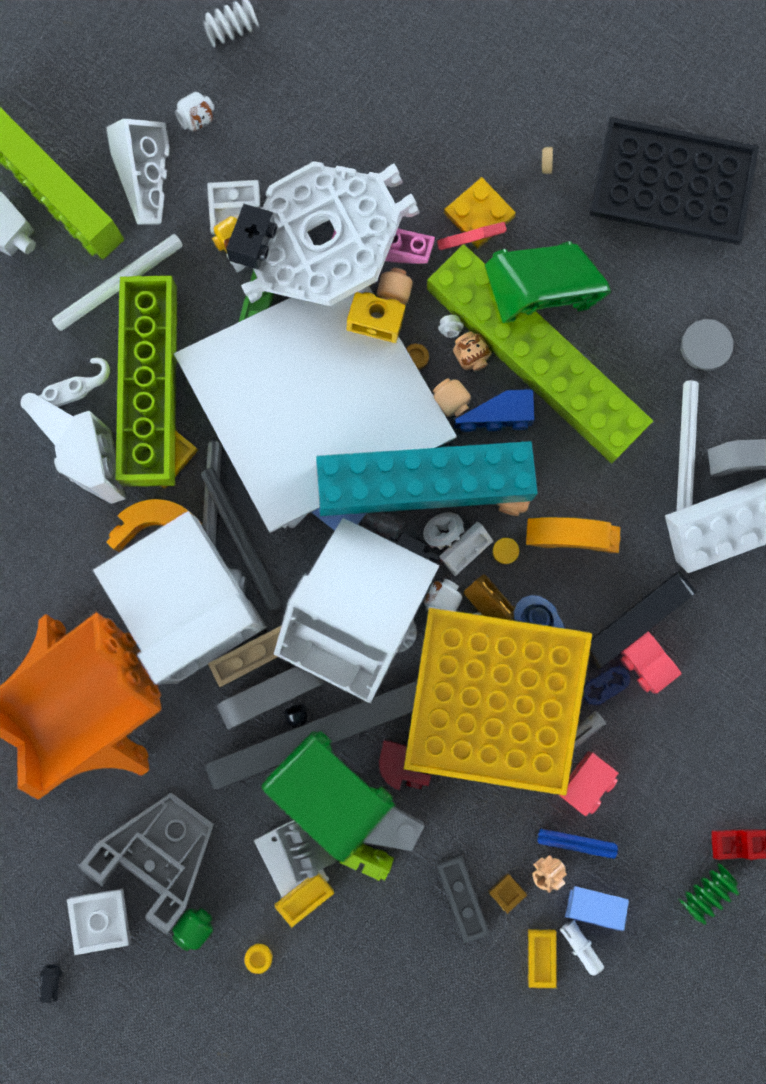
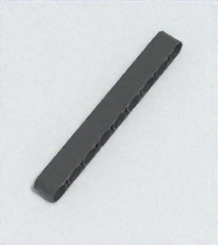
[204,681,417,790]

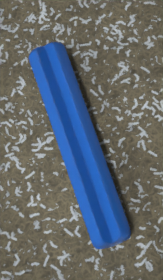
[537,829,618,859]

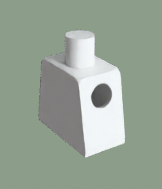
[0,191,36,256]

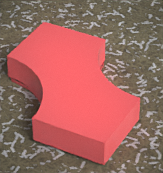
[437,221,507,250]

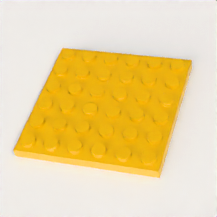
[404,607,592,796]

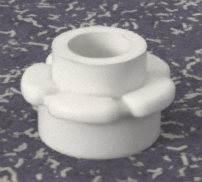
[438,315,464,338]

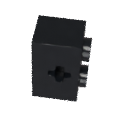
[226,203,278,270]

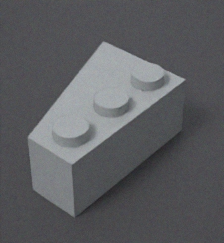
[364,806,424,851]

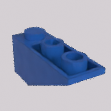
[454,389,534,432]

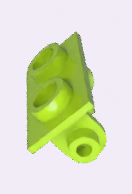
[339,844,394,881]

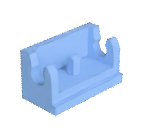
[565,886,629,931]

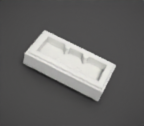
[439,521,493,576]

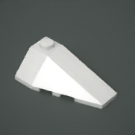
[106,119,169,225]

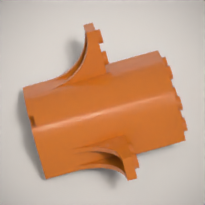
[0,612,162,800]

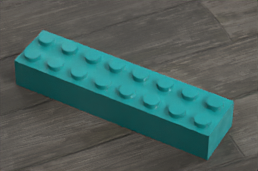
[316,441,538,516]

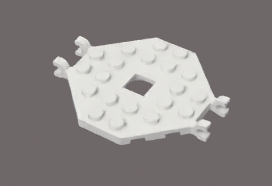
[226,161,420,306]

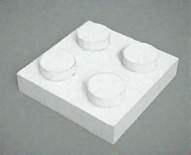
[67,888,131,955]

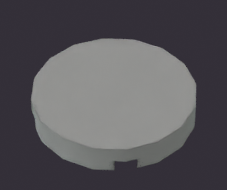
[680,319,733,371]

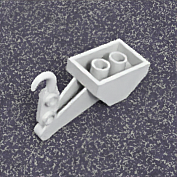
[21,358,126,504]

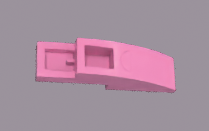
[332,229,435,264]

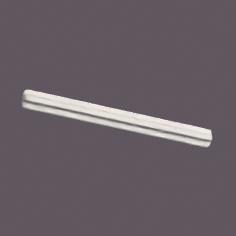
[52,234,183,331]
[676,380,699,511]

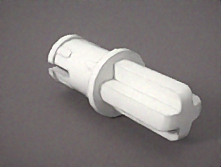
[560,920,604,975]

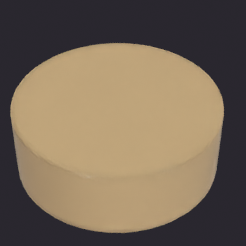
[542,147,553,174]

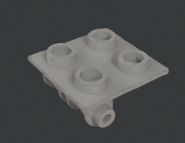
[276,821,338,883]

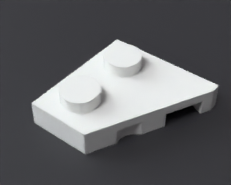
[207,180,261,235]

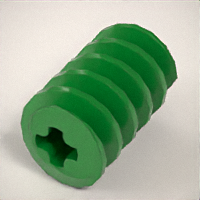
[678,863,740,925]

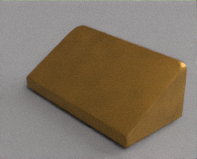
[464,574,515,620]

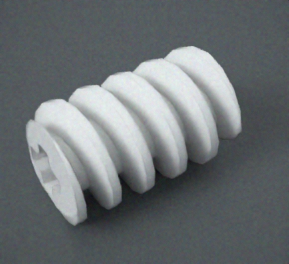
[203,0,259,47]

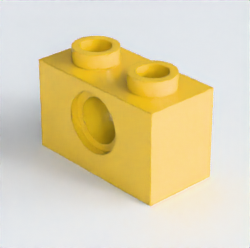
[347,292,406,343]

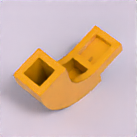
[106,499,202,552]
[526,517,620,553]

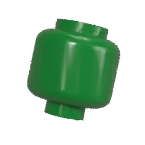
[172,908,213,951]

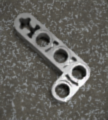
[707,439,766,476]
[217,666,325,730]

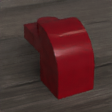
[379,739,431,790]

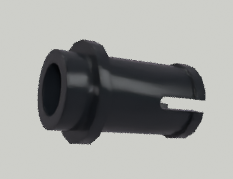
[40,964,63,1003]

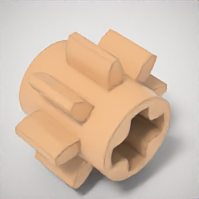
[532,855,567,893]

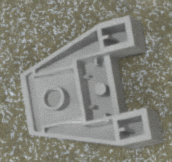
[79,793,214,935]

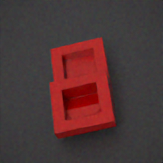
[711,830,766,860]

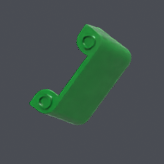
[485,241,611,323]
[261,731,395,862]

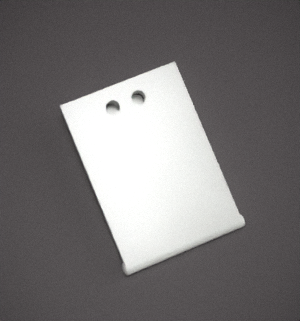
[254,820,329,898]

